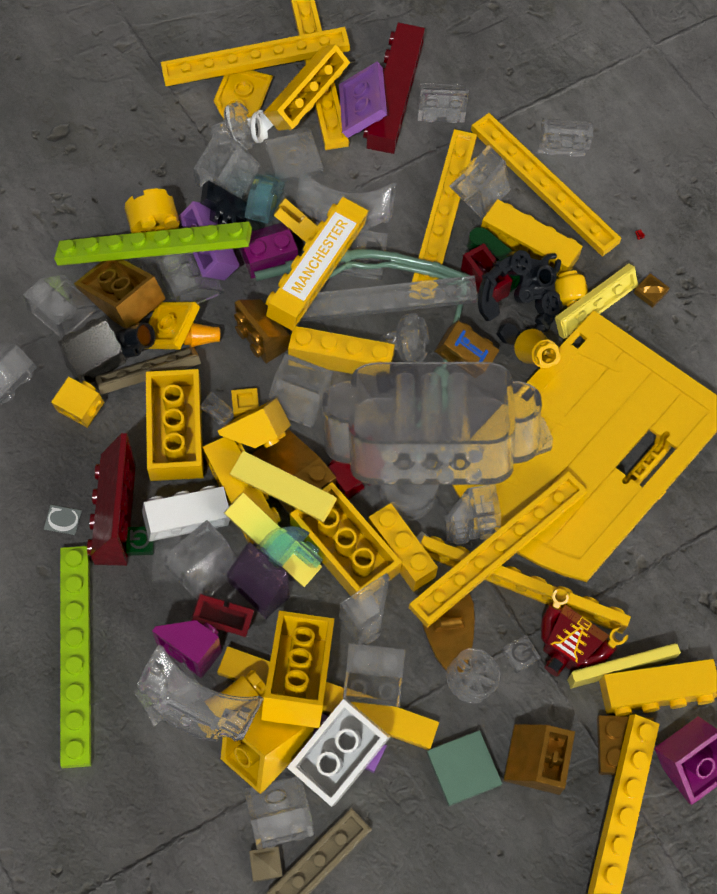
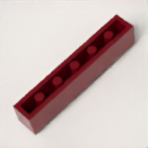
[363,22,425,154]

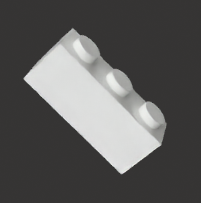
[142,486,230,542]

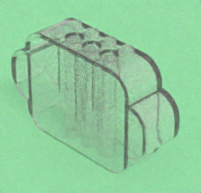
[322,362,542,485]

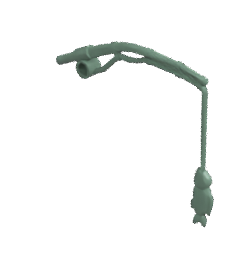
[254,249,470,435]

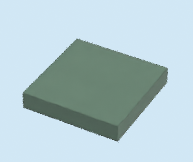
[426,730,502,807]

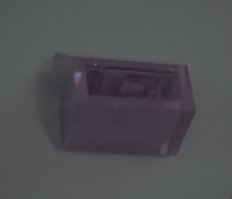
[227,542,290,619]

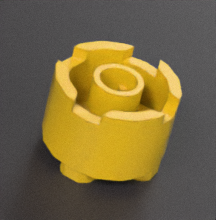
[124,188,180,233]

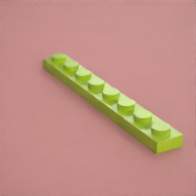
[54,221,252,266]
[60,546,91,768]

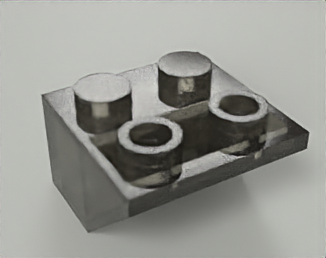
[58,316,126,384]

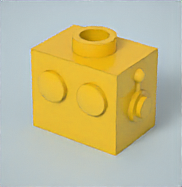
[51,377,105,428]

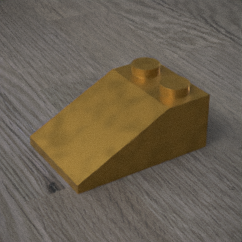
[74,259,166,329]
[251,429,336,515]

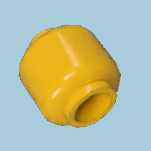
[555,270,588,308]

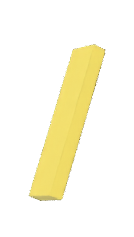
[555,263,638,339]
[230,451,337,523]
[223,493,322,587]
[567,643,681,689]

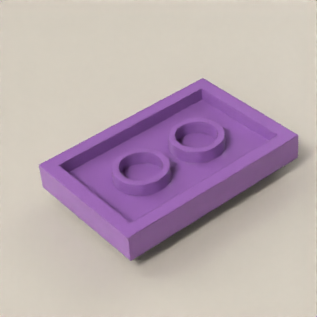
[339,61,387,138]

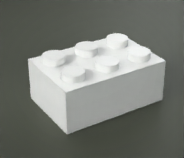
[287,699,391,807]

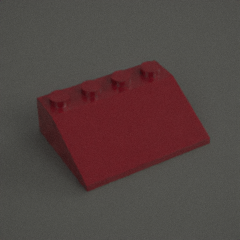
[87,433,136,566]

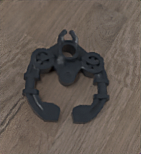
[478,250,562,345]

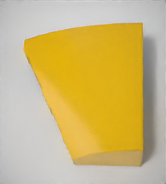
[274,197,318,242]

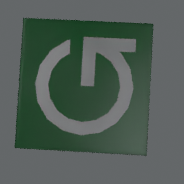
[126,526,155,556]

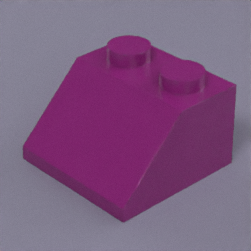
[239,223,298,279]
[152,620,222,679]
[654,716,717,805]

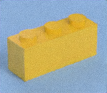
[368,503,438,592]

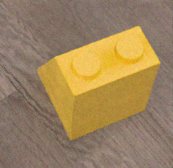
[220,694,314,794]

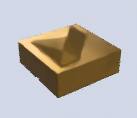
[634,273,670,308]

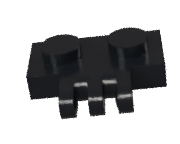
[201,180,248,225]

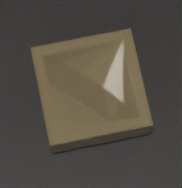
[249,846,283,882]

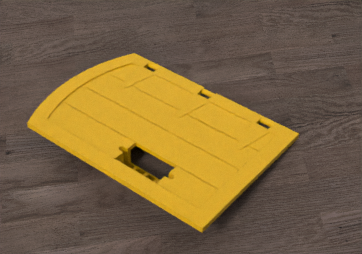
[445,310,717,582]

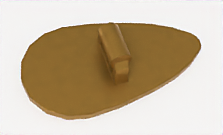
[422,584,475,677]

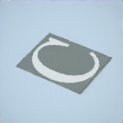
[44,505,82,535]

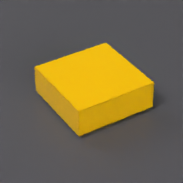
[231,388,259,417]

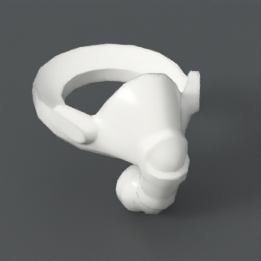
[244,110,273,143]

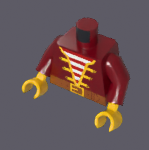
[541,587,628,677]

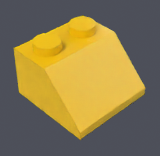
[218,398,291,448]

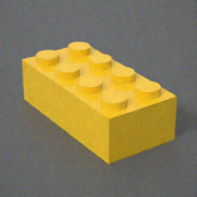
[146,369,204,481]
[290,482,402,605]
[261,610,335,728]

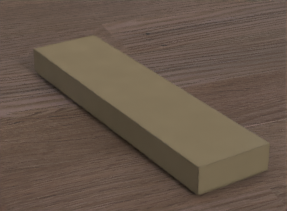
[95,347,201,395]
[266,808,372,894]

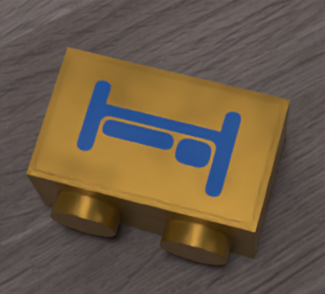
[434,320,499,381]

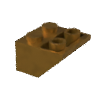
[234,299,291,364]
[503,724,575,795]

